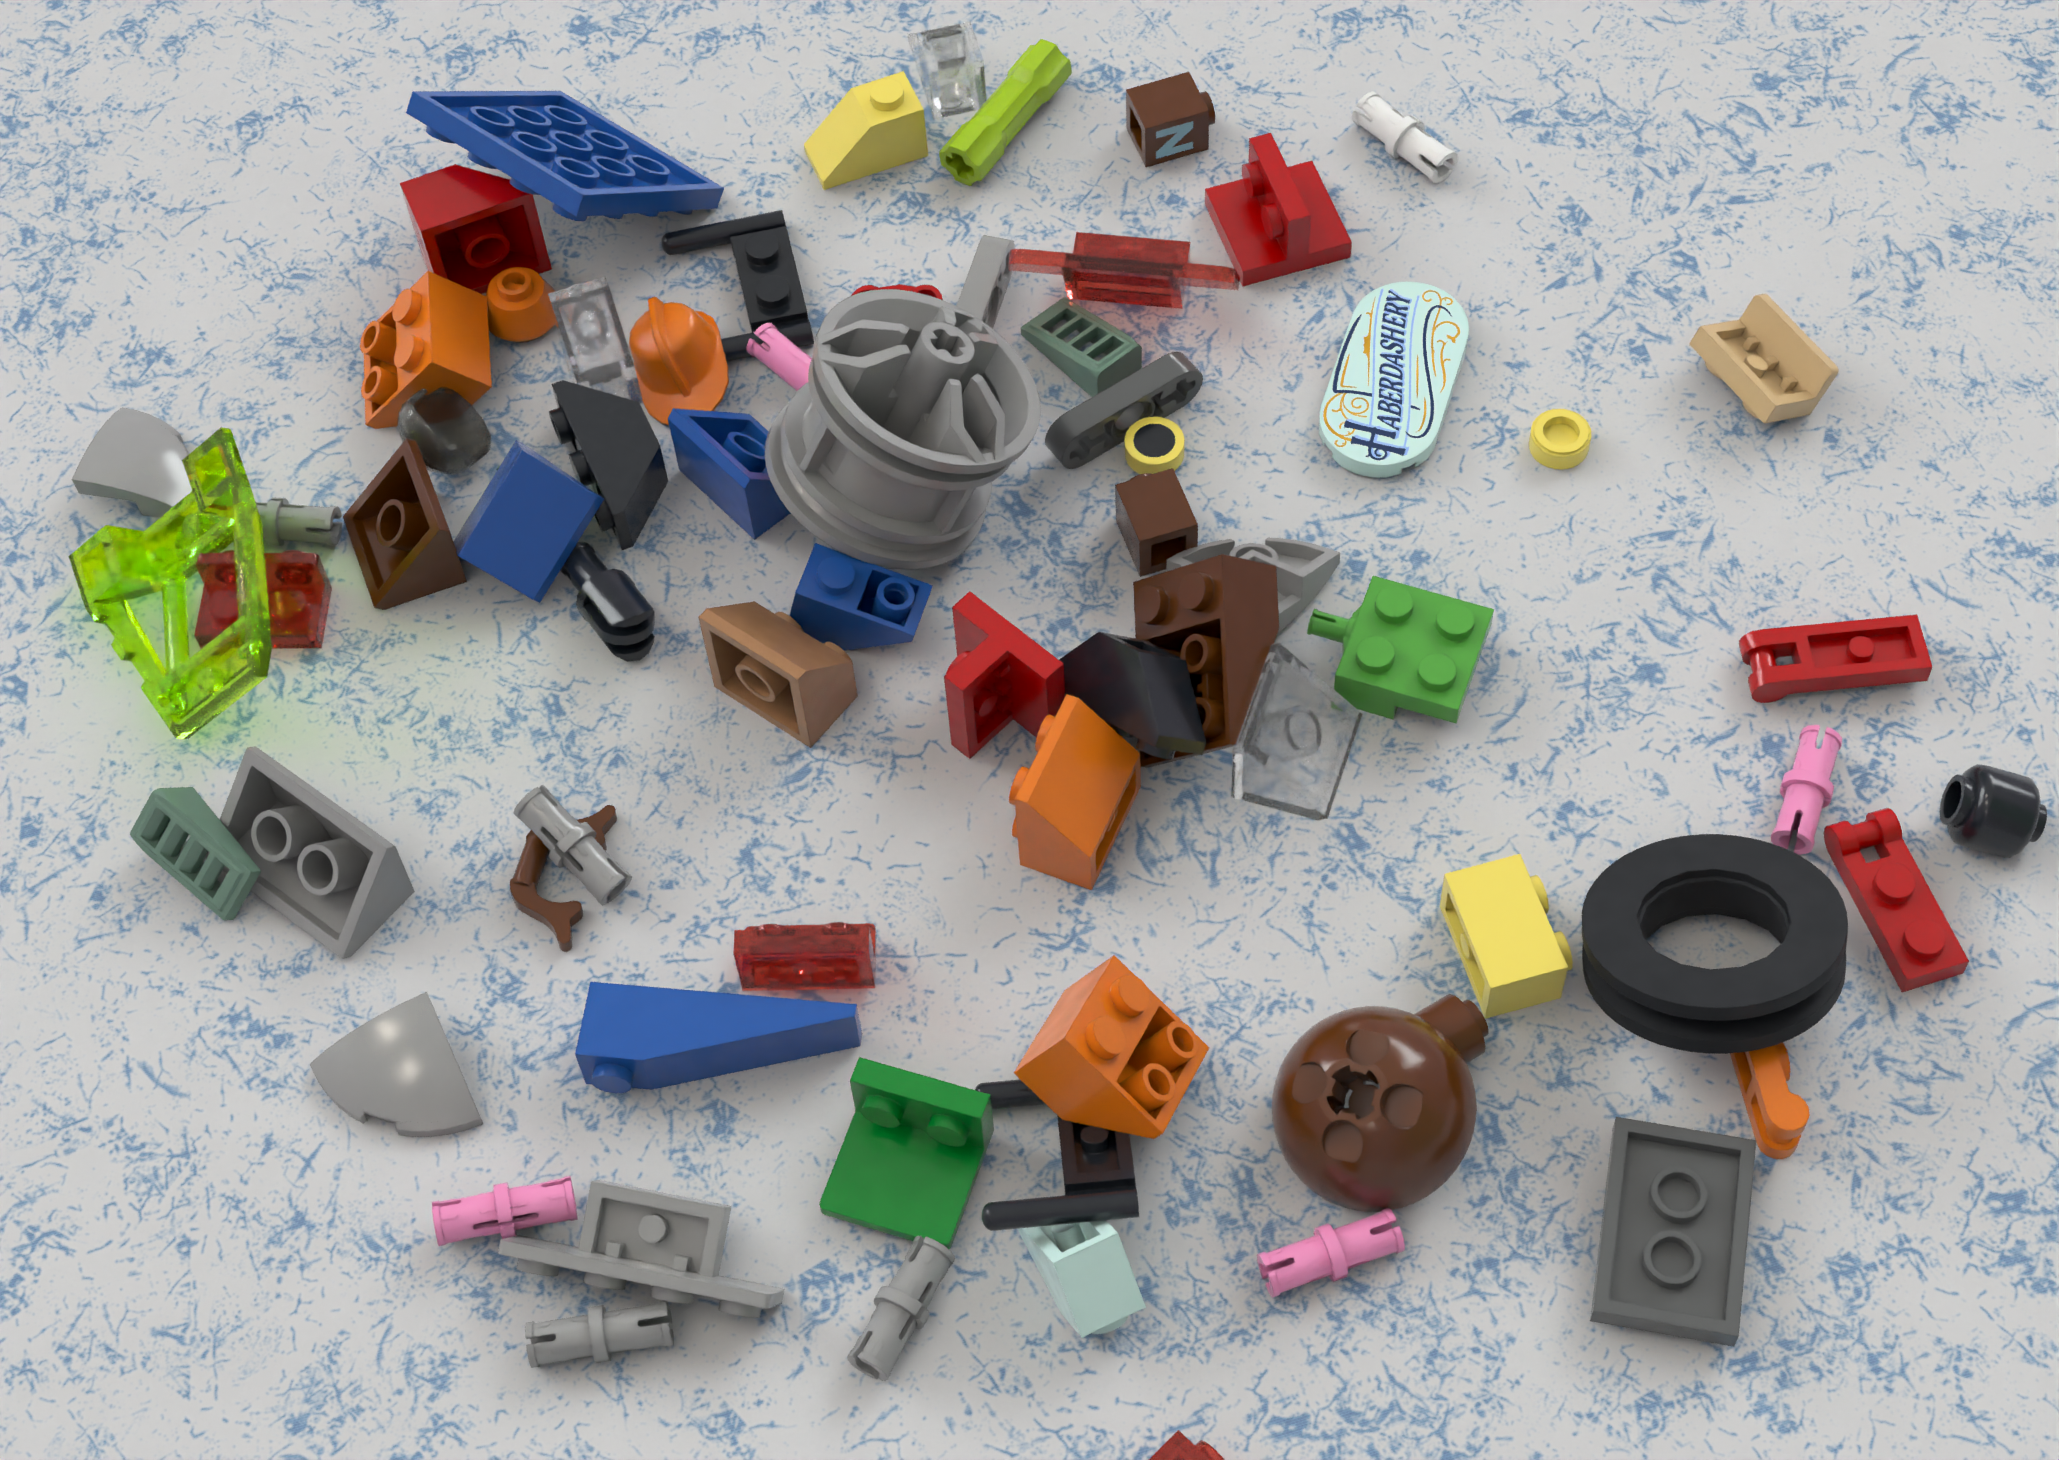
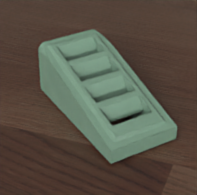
[1021,297,1142,397]
[130,787,261,921]

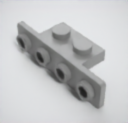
[498,1180,785,1318]

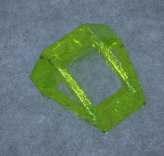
[68,427,272,739]

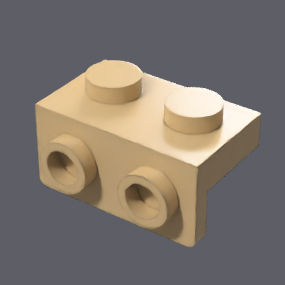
[1689,294,1839,424]

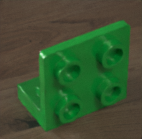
[819,1057,994,1249]

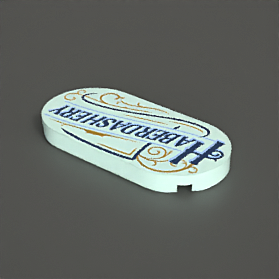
[1319,282,1469,478]

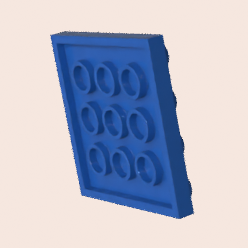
[406,91,724,221]

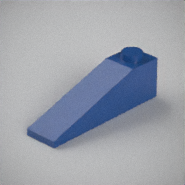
[575,982,862,1093]

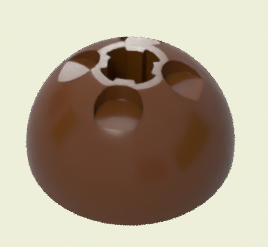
[1272,1006,1477,1212]

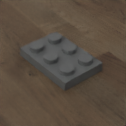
[1590,1117,1756,1347]

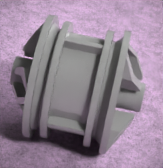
[765,289,1041,569]

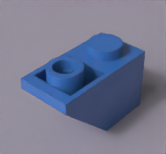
[789,543,933,651]

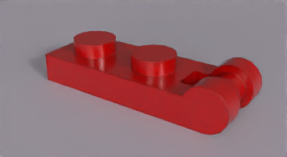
[1739,614,1932,703]
[1823,808,1969,993]

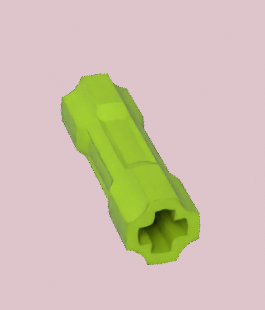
[939,39,1072,186]

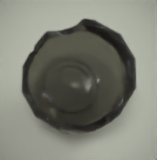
[397,387,491,475]

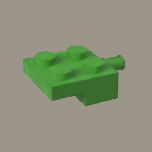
[1307,576,1494,723]

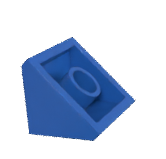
[668,408,791,540]
[454,440,604,603]

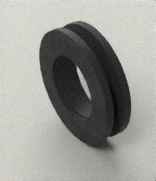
[1582,834,1848,1054]

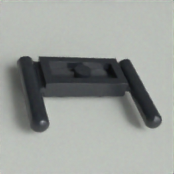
[661,210,814,361]
[975,1079,1139,1231]

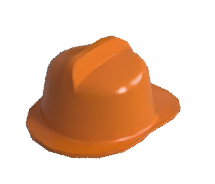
[629,297,729,425]

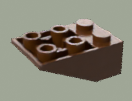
[1133,554,1279,768]

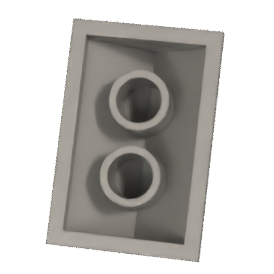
[205,746,415,959]

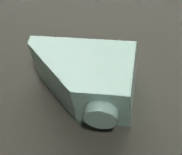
[1018,1194,1146,1338]

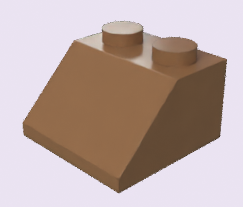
[698,601,858,748]

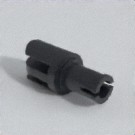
[560,542,655,662]

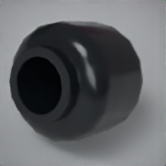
[1939,764,2047,858]

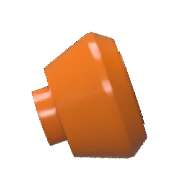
[486,267,561,342]

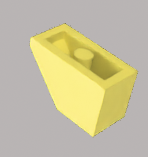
[804,71,928,190]

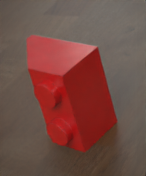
[400,164,552,294]

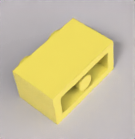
[1440,854,1573,1019]

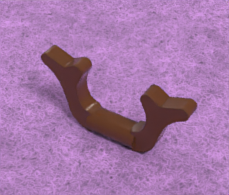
[510,805,617,952]

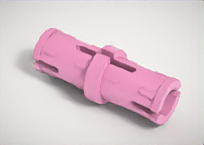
[1771,725,1842,855]
[432,1176,578,1246]
[1257,1208,1405,1298]

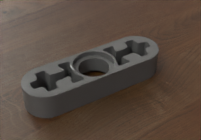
[1045,352,1203,469]

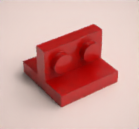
[1205,133,1352,287]
[944,591,1065,759]

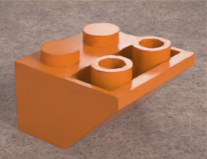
[360,271,492,429]
[1009,694,1141,890]
[1014,955,1209,1139]

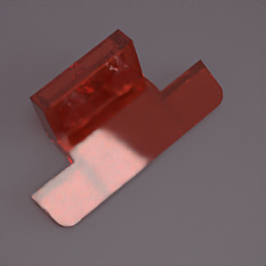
[1008,232,1240,309]

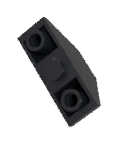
[549,380,668,550]
[1059,632,1206,759]

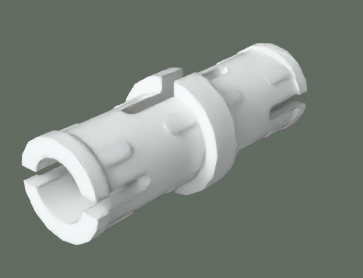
[1352,91,1458,184]

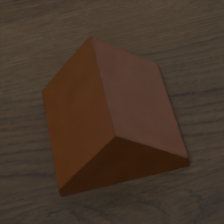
[343,438,467,610]

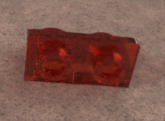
[194,550,332,649]
[733,922,877,991]

